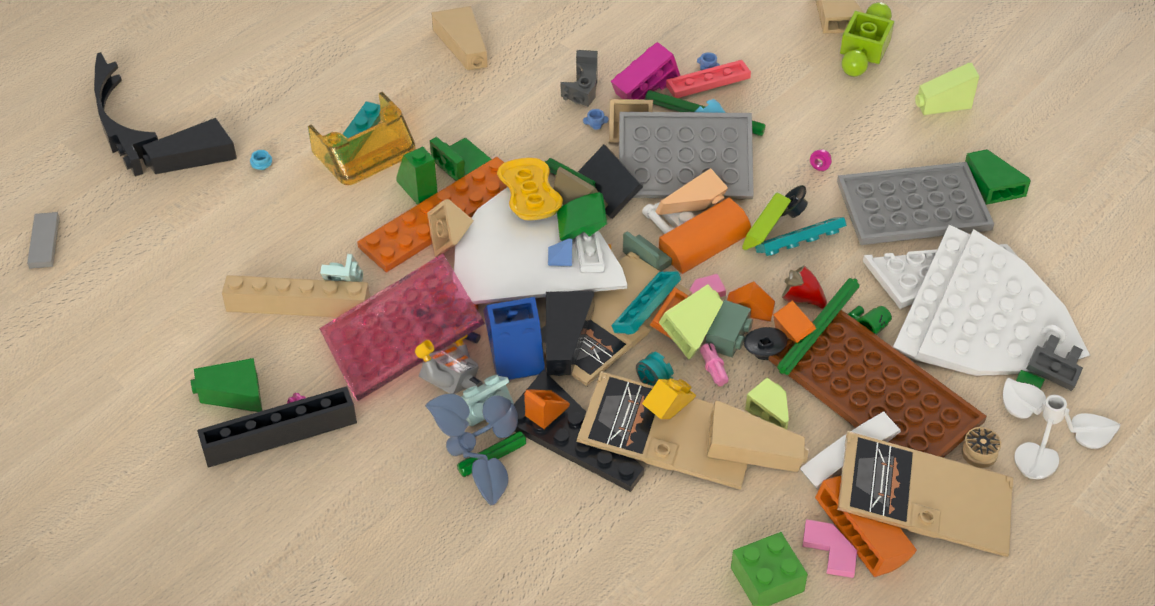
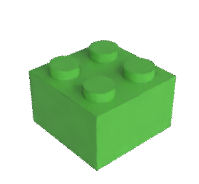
[731,532,808,606]

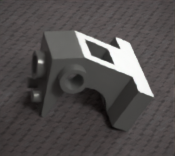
[560,50,598,107]

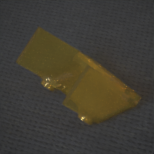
[308,92,416,185]

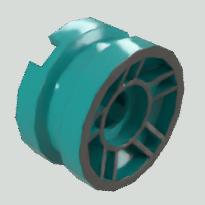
[636,352,674,386]

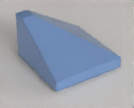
[548,239,572,266]

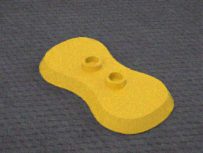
[497,158,563,220]

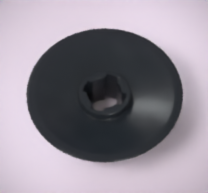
[781,185,808,218]
[744,327,788,360]

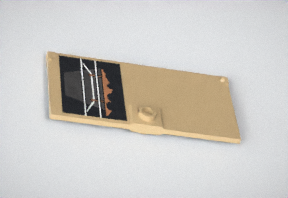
[540,252,692,386]
[577,371,760,490]
[837,431,1013,557]

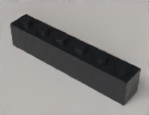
[197,386,357,468]

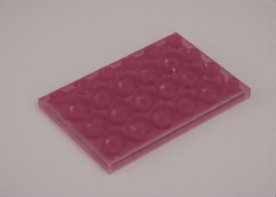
[319,254,485,401]

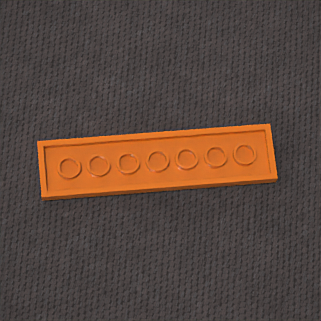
[357,157,507,273]

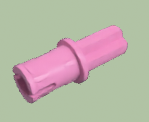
[700,343,729,387]

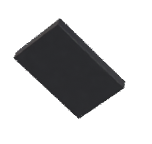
[578,144,643,219]

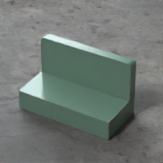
[623,231,672,272]

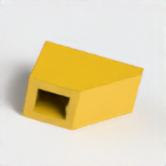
[642,378,696,419]

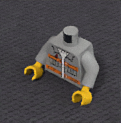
[415,326,483,394]

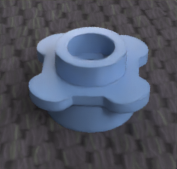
[697,52,720,70]
[583,109,609,130]

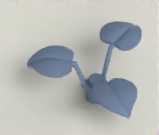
[425,394,518,506]

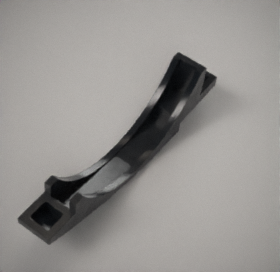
[94,52,158,177]

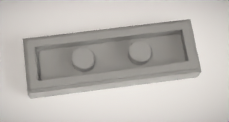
[27,212,59,269]

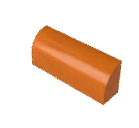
[659,197,751,274]
[815,475,917,577]

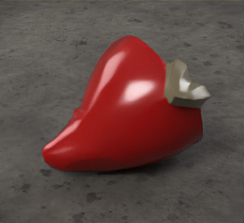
[782,265,827,309]

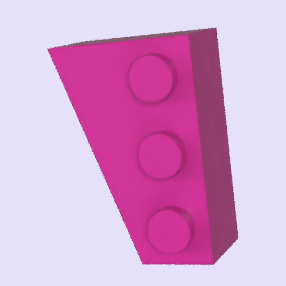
[611,42,680,100]

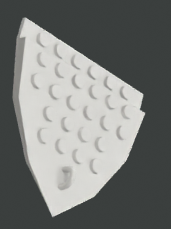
[453,187,628,306]
[893,225,1090,376]

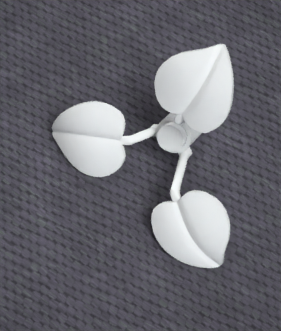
[1003,378,1120,480]

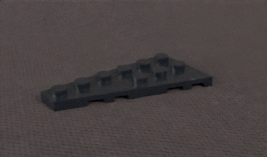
[514,369,644,492]

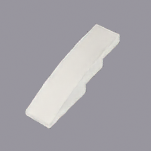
[800,412,901,490]

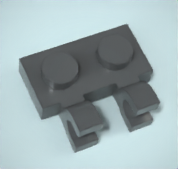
[1026,334,1083,391]

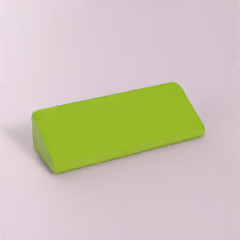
[742,192,791,250]

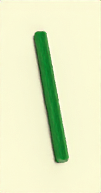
[645,90,766,136]
[777,278,860,375]

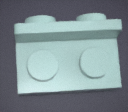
[320,254,363,282]
[461,375,514,426]

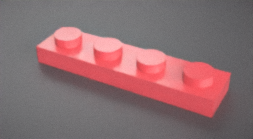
[666,60,751,98]

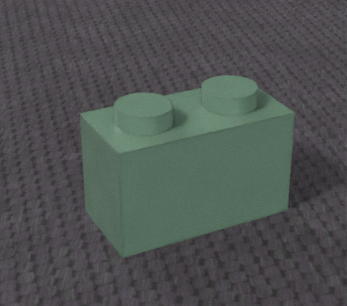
[706,300,753,358]

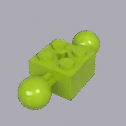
[840,2,894,77]

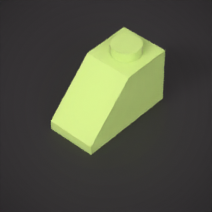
[745,378,789,429]

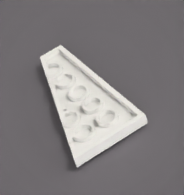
[863,244,1018,309]

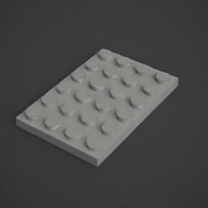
[619,112,753,199]
[837,162,994,245]

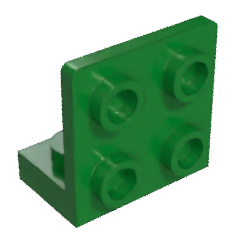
[429,136,492,181]

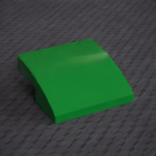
[557,192,607,241]

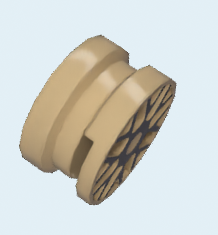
[962,427,1002,468]

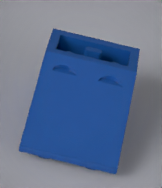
[483,297,545,380]

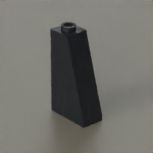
[142,118,237,174]
[546,291,594,376]

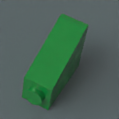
[396,146,438,205]
[965,149,1031,205]
[190,358,263,412]

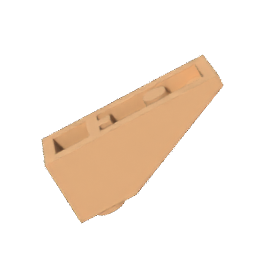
[655,168,728,215]

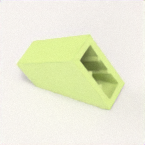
[915,63,979,115]
[659,284,723,359]

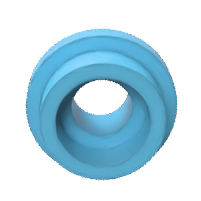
[250,150,272,170]

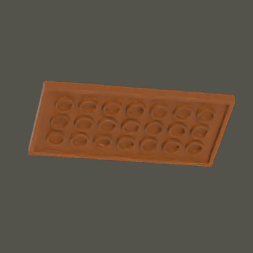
[768,310,987,458]

